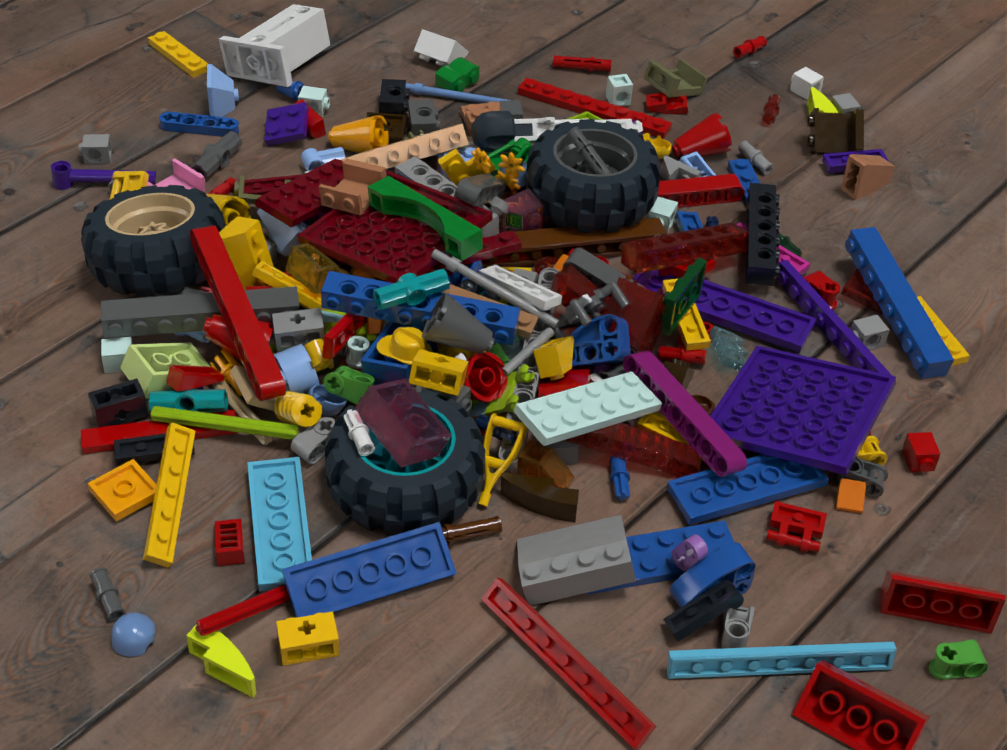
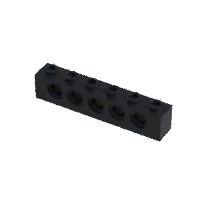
[745,183,780,286]

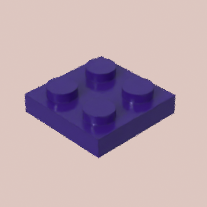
[264,102,309,146]

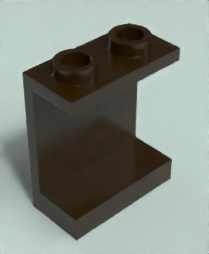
[807,108,864,154]

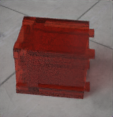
[603,275,667,353]

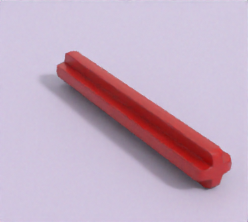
[195,585,290,636]

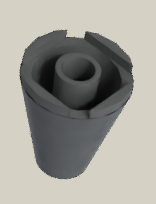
[422,294,495,354]

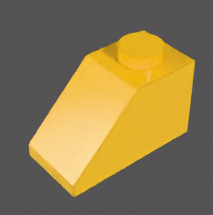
[533,335,574,380]

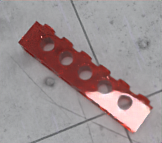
[621,222,749,274]

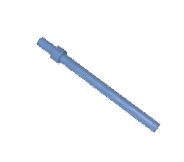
[406,83,508,104]

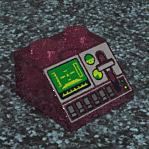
[491,188,543,233]

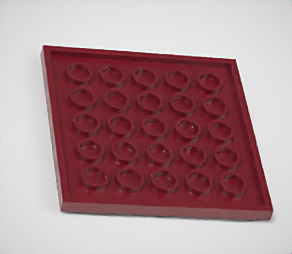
[297,170,493,283]

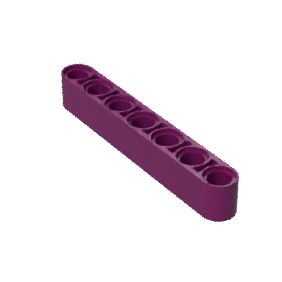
[623,351,747,477]

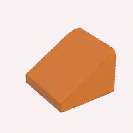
[836,479,866,514]

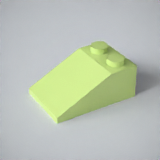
[120,342,211,399]

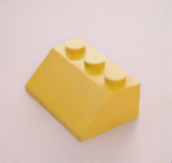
[219,216,274,290]

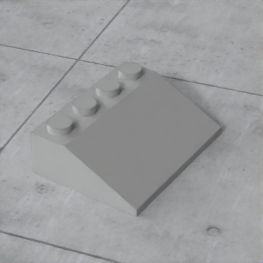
[517,515,636,606]

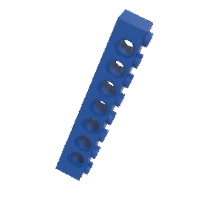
[321,271,520,345]

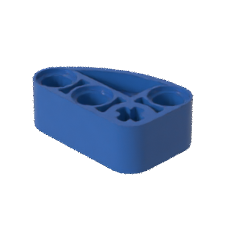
[570,314,631,368]
[669,543,756,608]

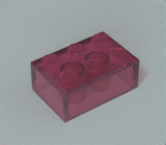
[355,378,452,467]

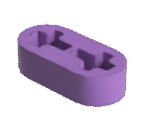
[671,534,708,571]

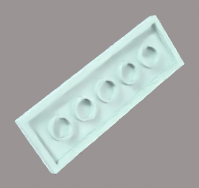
[514,372,662,446]

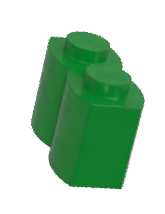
[435,57,480,92]

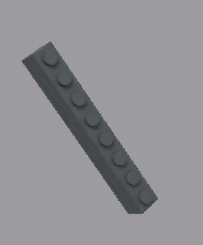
[101,286,299,338]

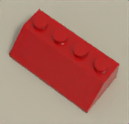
[880,571,1006,634]
[792,660,930,750]

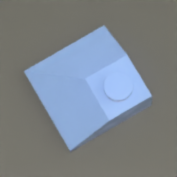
[207,64,239,117]

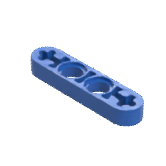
[159,112,239,137]

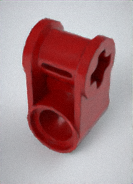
[803,270,841,310]

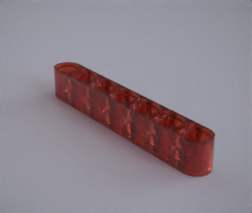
[564,423,702,478]

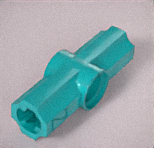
[373,269,450,310]
[148,388,229,413]

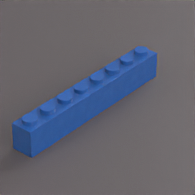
[845,227,954,379]

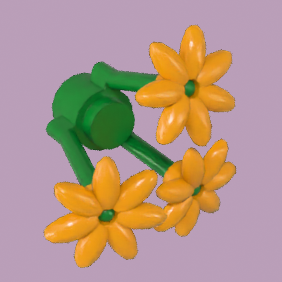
[471,137,532,190]

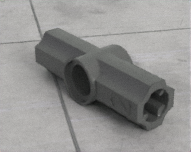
[191,131,242,178]

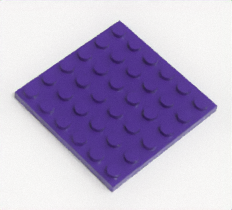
[710,345,896,475]

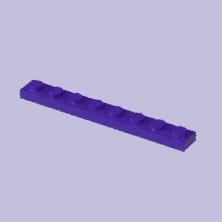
[776,260,892,376]

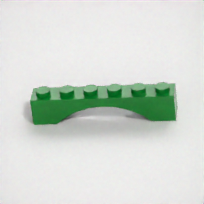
[368,176,483,261]

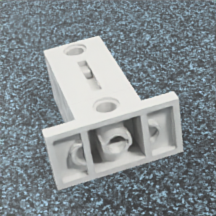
[219,4,330,87]

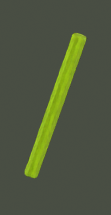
[150,406,300,440]

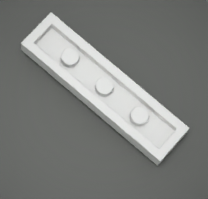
[478,265,562,311]

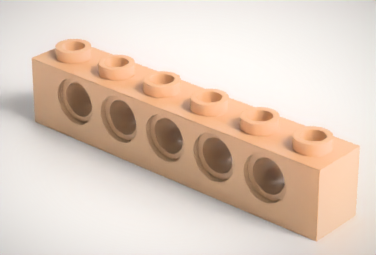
[339,124,469,169]

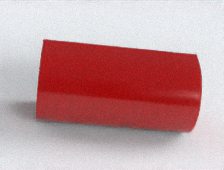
[294,99,326,138]

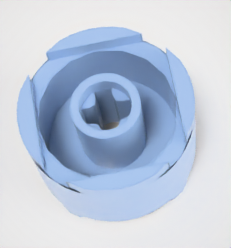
[273,344,319,394]

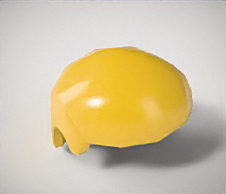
[643,133,672,160]

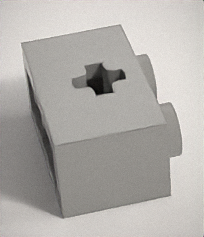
[272,308,325,351]

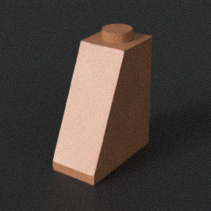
[841,154,895,200]

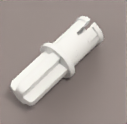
[343,409,375,456]

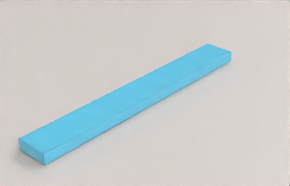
[666,642,897,679]

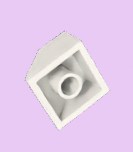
[414,29,469,67]

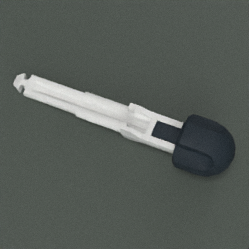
[471,111,643,153]

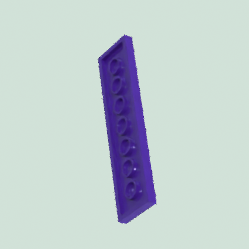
[632,260,817,353]

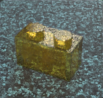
[285,243,339,294]

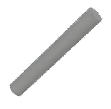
[503,327,555,376]

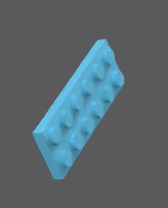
[247,457,312,591]

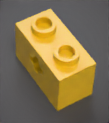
[409,349,469,396]
[276,612,340,666]

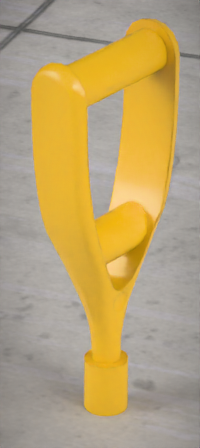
[478,413,528,507]

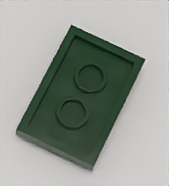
[660,257,707,336]

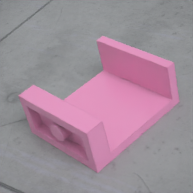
[147,159,206,193]

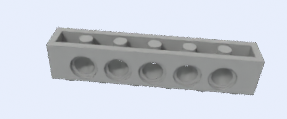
[395,156,499,237]

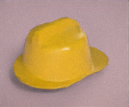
[377,327,432,365]

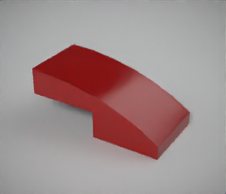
[646,92,688,114]

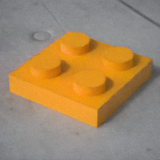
[87,459,157,522]

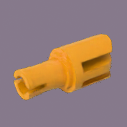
[210,349,243,396]

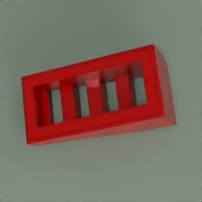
[166,365,225,392]
[214,518,245,566]

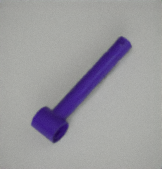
[51,161,156,190]

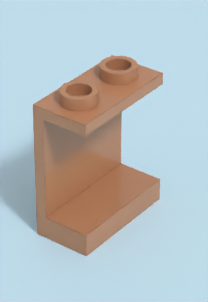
[319,159,386,215]

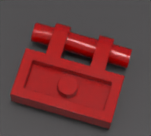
[766,501,827,553]

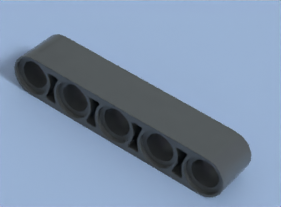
[454,173,507,207]
[562,248,665,328]

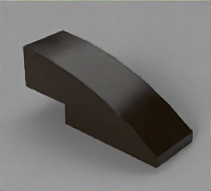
[500,473,579,523]

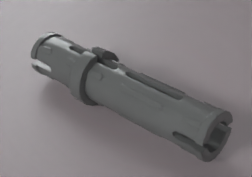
[567,127,611,175]

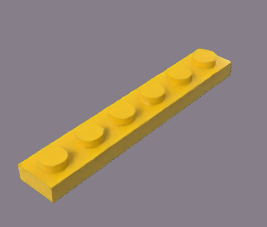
[143,422,195,568]

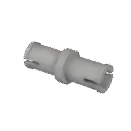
[738,140,774,175]

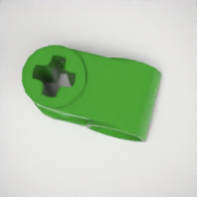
[324,366,374,404]
[928,640,989,680]

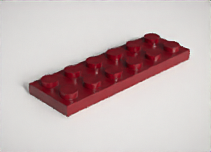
[255,158,344,228]

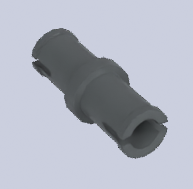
[89,567,126,622]

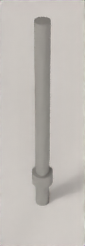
[431,249,559,329]

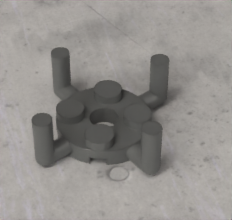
[550,282,630,339]

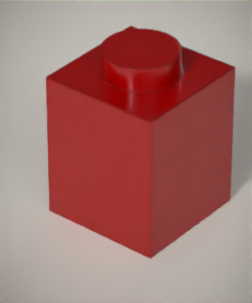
[902,432,940,472]

